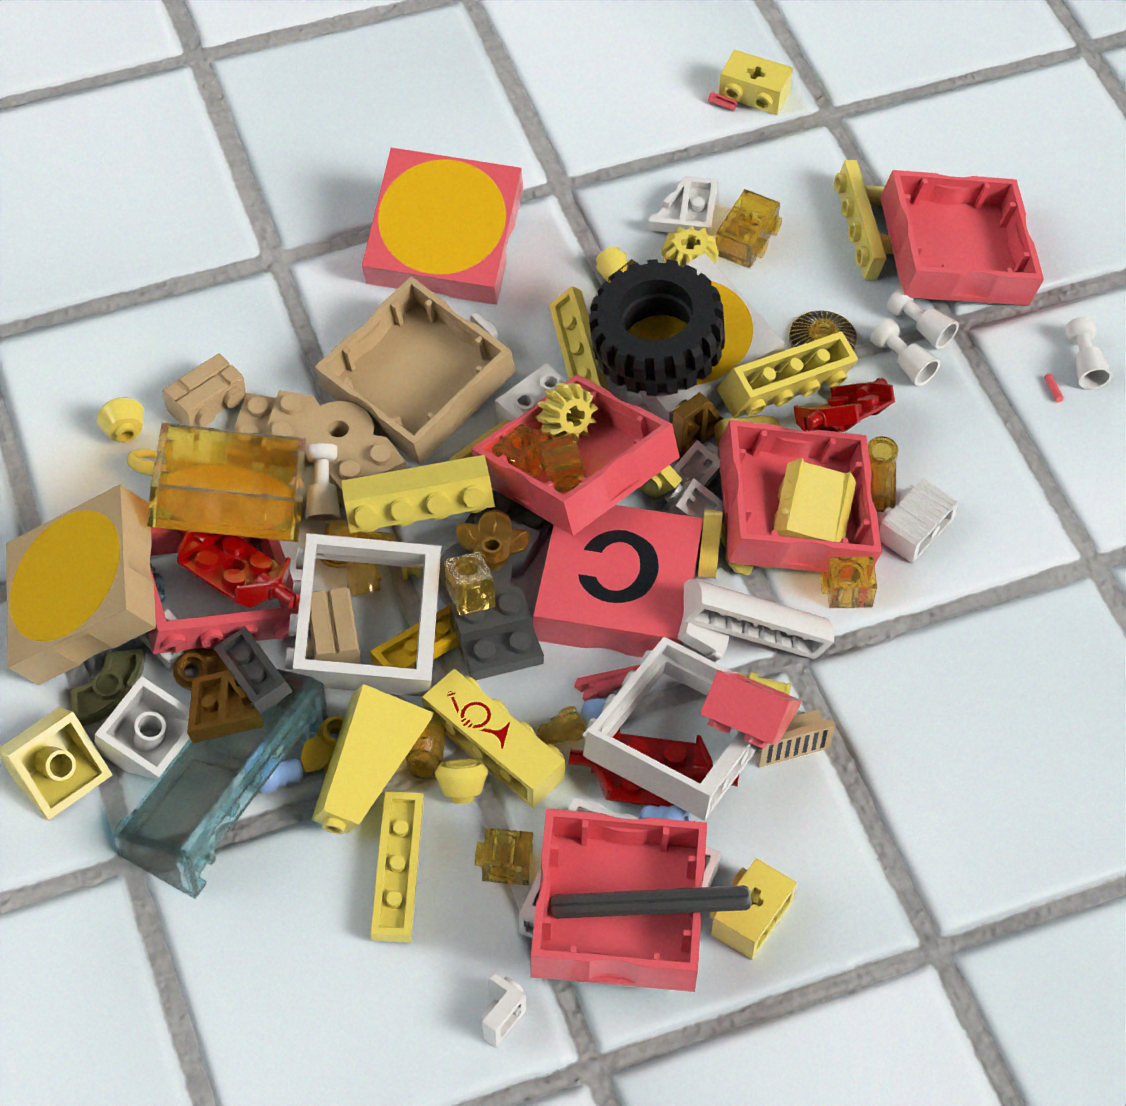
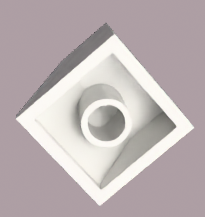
[95,676,190,780]

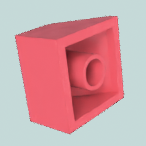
[700,670,802,749]

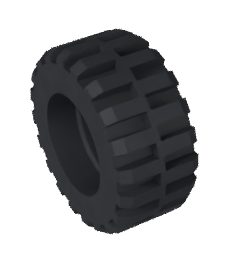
[589,259,725,396]

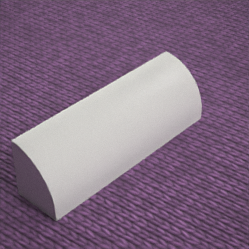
[684,579,834,659]

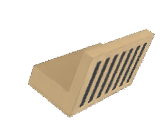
[754,709,835,768]

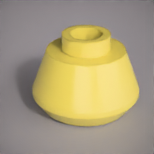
[96,397,144,443]
[435,759,488,804]

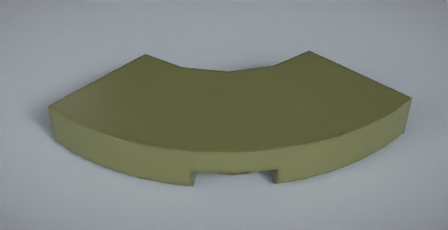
[69,648,145,727]

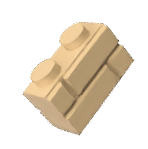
[162,353,246,432]
[306,587,361,664]

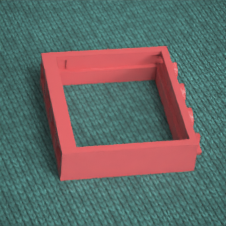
[147,520,299,654]

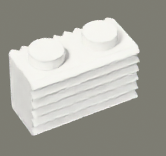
[878,478,959,563]

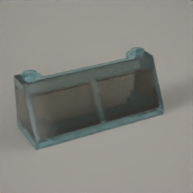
[113,669,328,899]

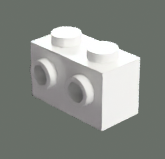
[495,363,568,424]

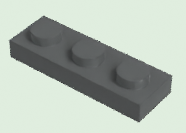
[214,626,293,714]

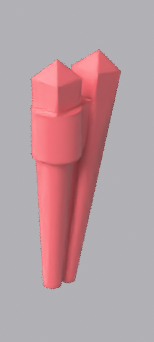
[574,665,640,701]

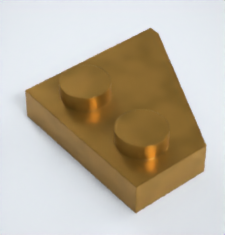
[672,392,724,461]
[187,670,264,743]

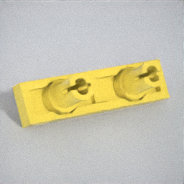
[834,160,893,280]

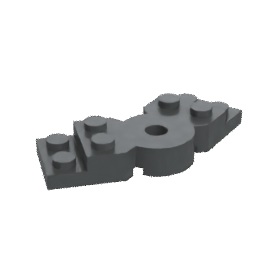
[438,490,554,681]

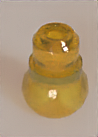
[537,706,586,745]

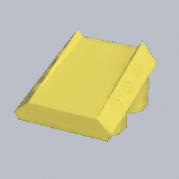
[773,458,856,542]

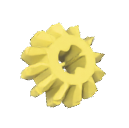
[661,225,719,267]
[535,383,598,443]

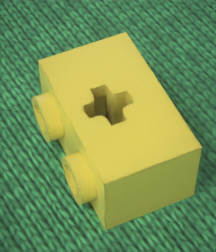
[719,49,793,115]
[710,858,797,960]

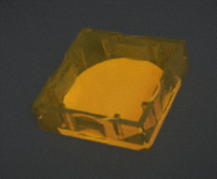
[147,423,306,542]

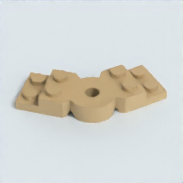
[227,390,406,534]

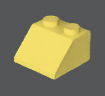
[0,707,113,820]

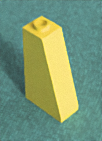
[311,684,434,834]

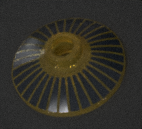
[789,310,857,351]

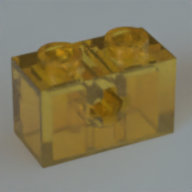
[715,189,782,269]

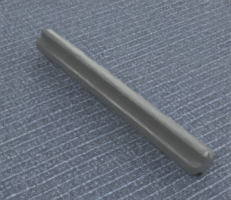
[551,885,751,919]

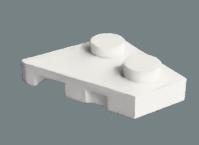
[648,176,718,235]

